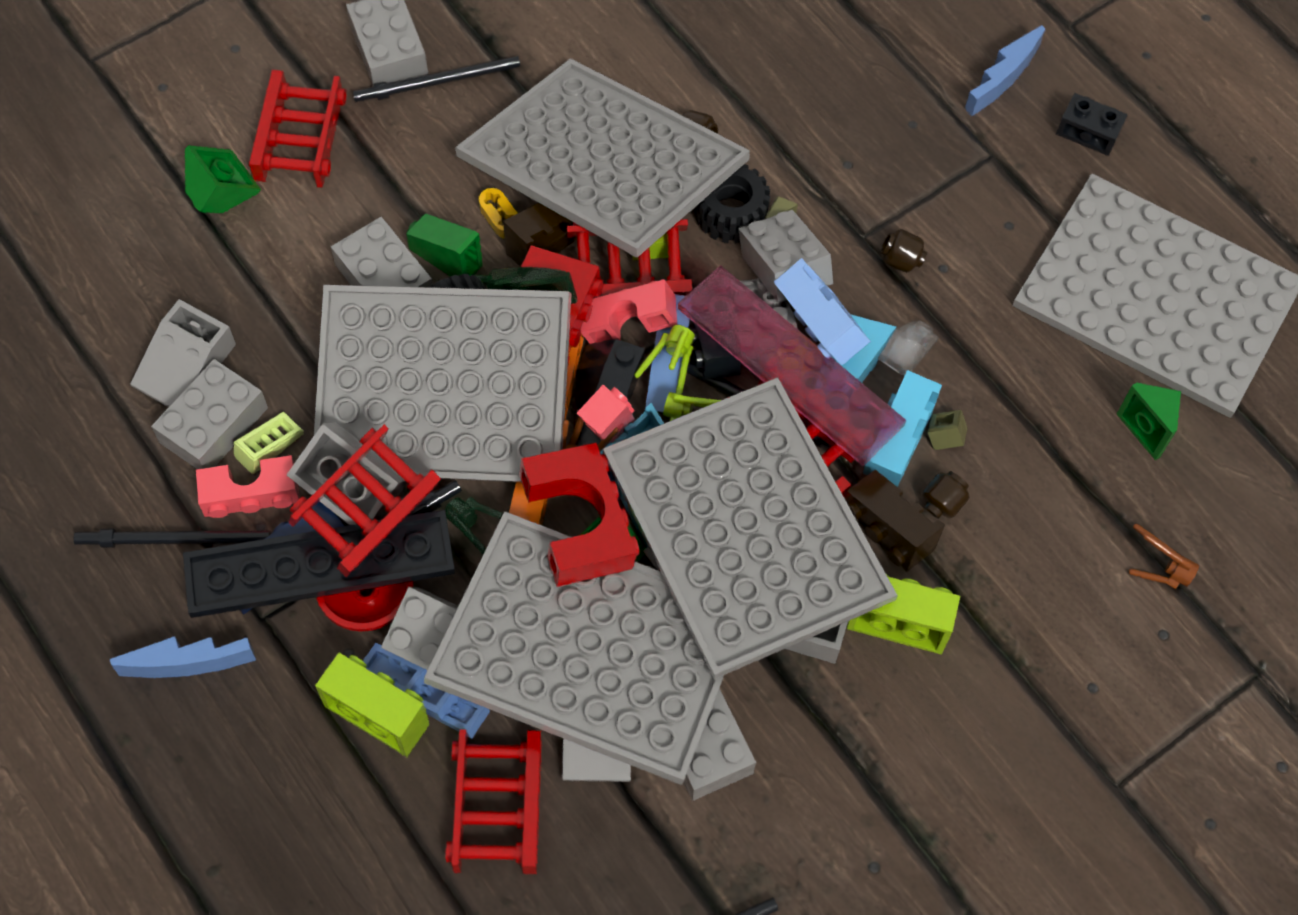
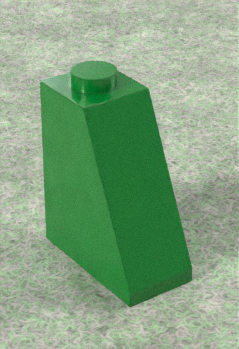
[406,213,483,276]

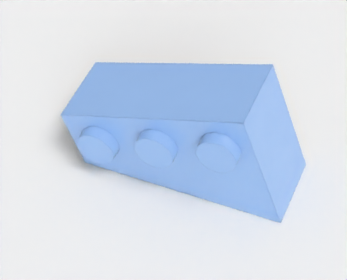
[774,258,871,365]

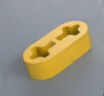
[479,188,518,239]

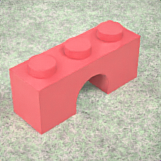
[581,279,677,344]
[577,385,635,444]
[196,455,300,518]

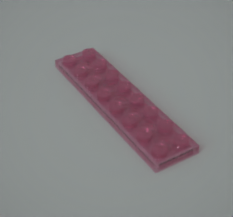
[678,265,906,466]

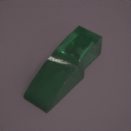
[485,267,578,304]

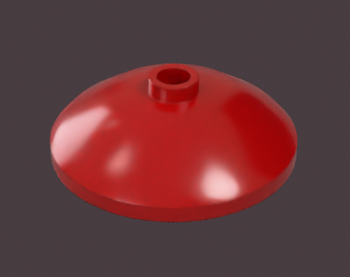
[316,581,414,632]

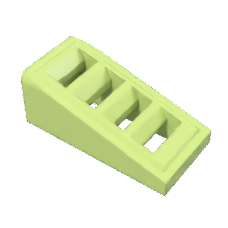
[234,411,304,474]

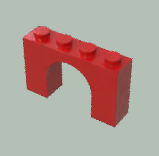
[520,245,604,368]
[519,443,639,587]

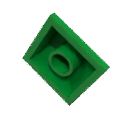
[185,145,261,213]

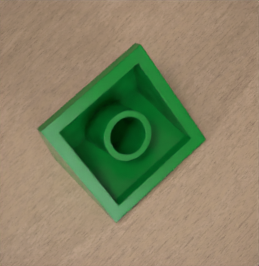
[1117,383,1181,461]

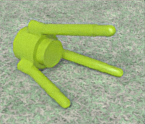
[634,325,695,395]
[663,392,721,421]

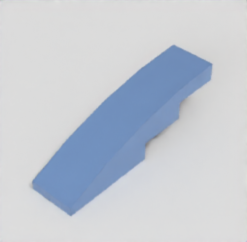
[965,25,1045,116]
[645,295,693,413]
[110,637,256,678]
[363,643,490,739]

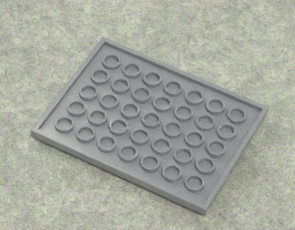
[455,58,750,257]
[1012,174,1298,418]
[314,285,572,482]
[603,378,897,679]
[424,511,724,785]

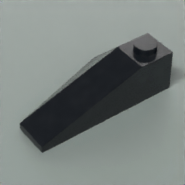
[574,339,645,446]

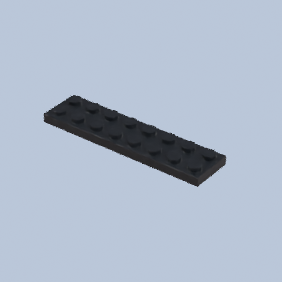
[183,510,455,618]

